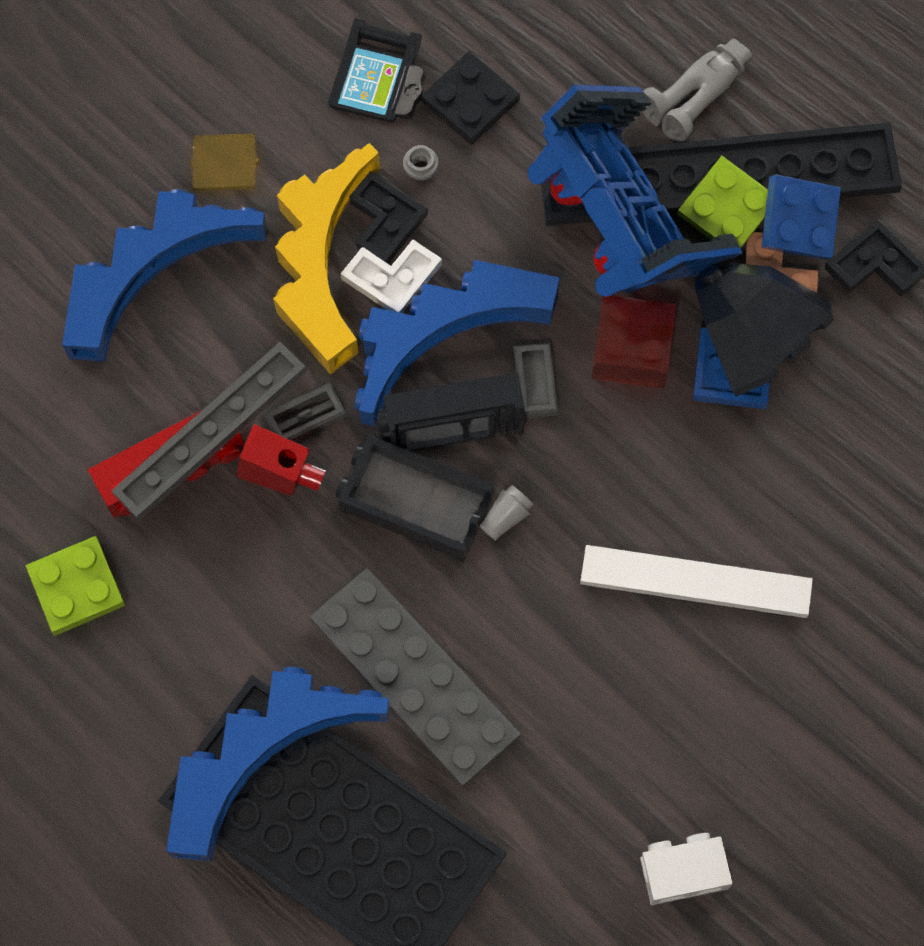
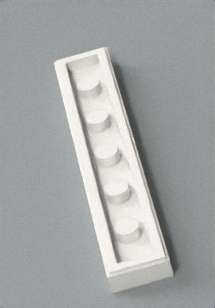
[580,545,813,618]

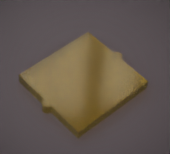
[190,134,259,191]

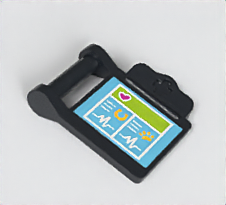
[328,18,425,123]

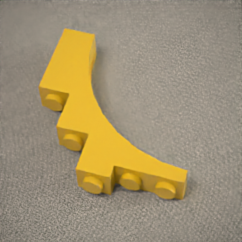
[273,143,380,375]

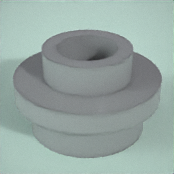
[403,145,438,180]

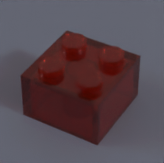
[592,296,676,388]

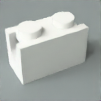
[640,833,732,905]

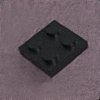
[421,51,520,145]

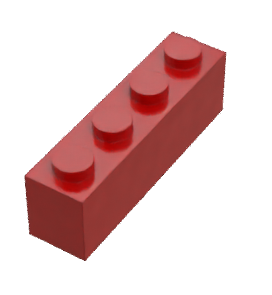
[87,410,245,518]

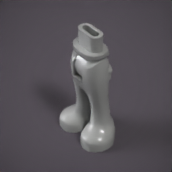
[642,39,752,142]

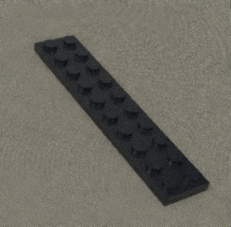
[540,123,902,226]

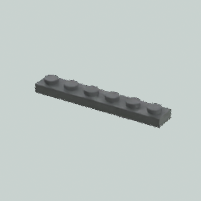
[112,342,306,521]

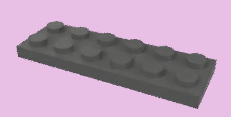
[310,568,521,788]

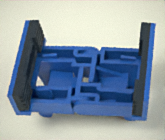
[528,84,742,297]

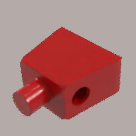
[236,424,326,495]

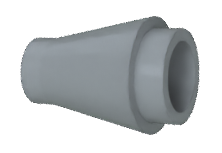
[479,485,533,541]

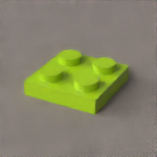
[677,156,768,249]
[25,536,125,636]

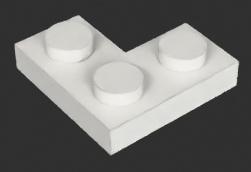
[341,240,442,313]

